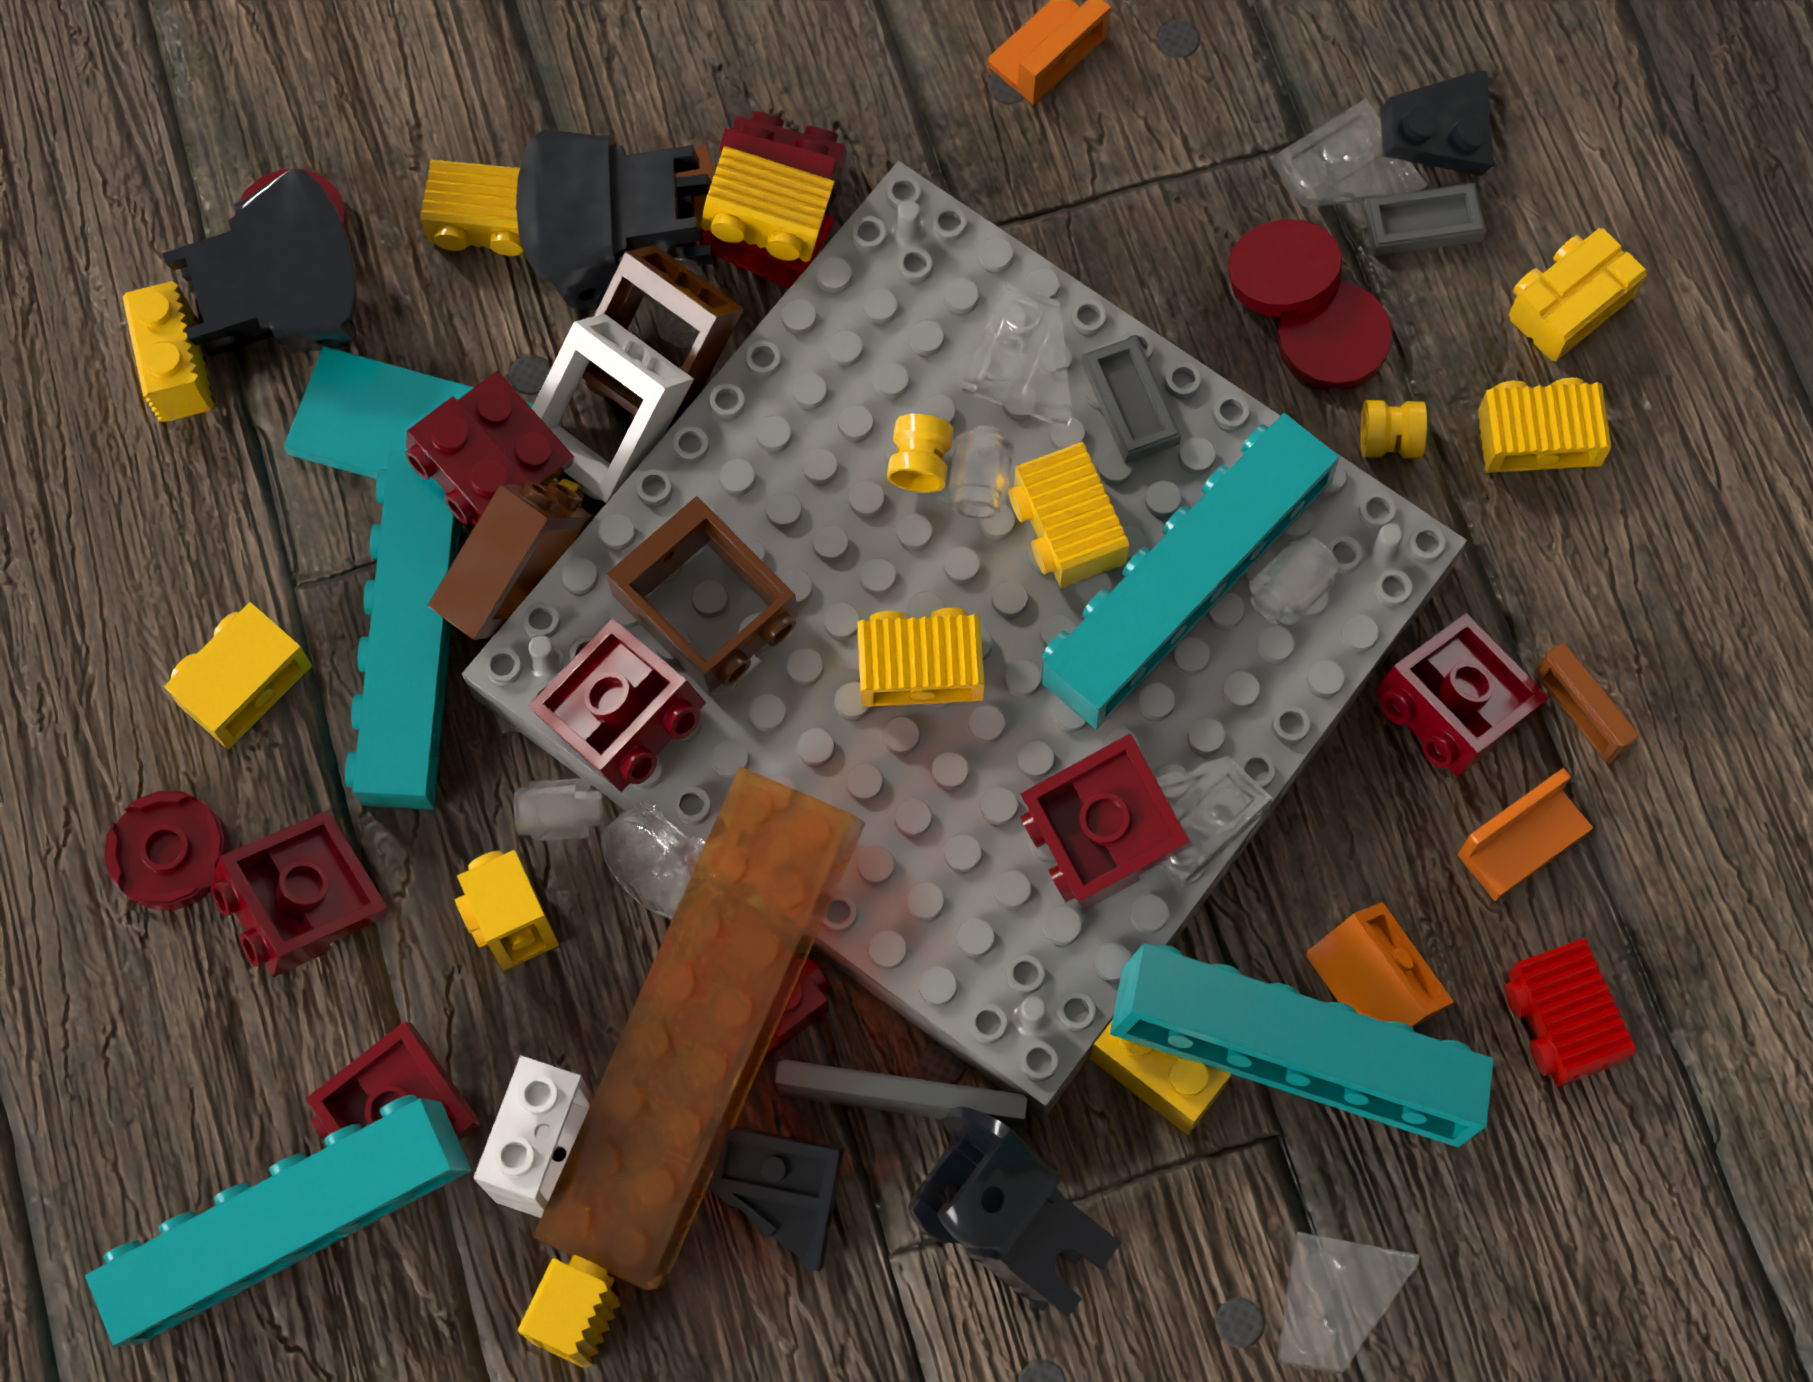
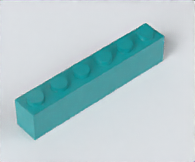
[1041,413,1340,730]
[345,449,463,810]
[1110,943,1494,1147]
[85,1094,472,1346]

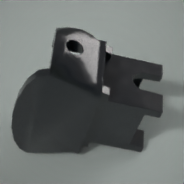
[516,129,716,310]
[162,169,357,357]
[908,1106,1121,1317]

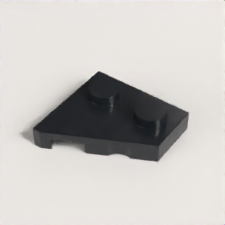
[1380,70,1493,176]
[707,1124,845,1271]

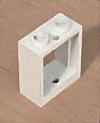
[532,314,694,503]
[473,1055,598,1222]

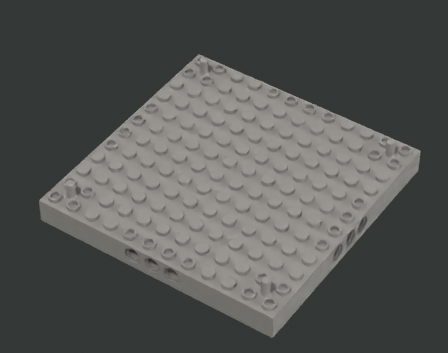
[462,161,1467,1120]

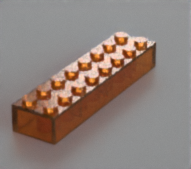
[533,766,866,1290]

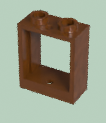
[582,245,744,429]
[427,481,594,640]
[606,496,798,694]

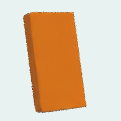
[988,0,1111,105]
[1457,768,1593,902]
[1306,902,1454,1028]

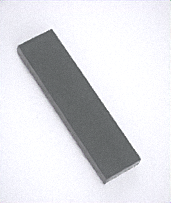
[775,1059,1028,1131]

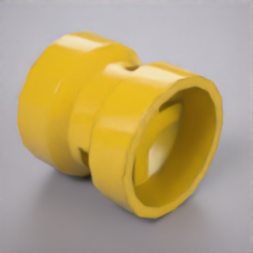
[1360,400,1427,459]
[887,414,954,493]

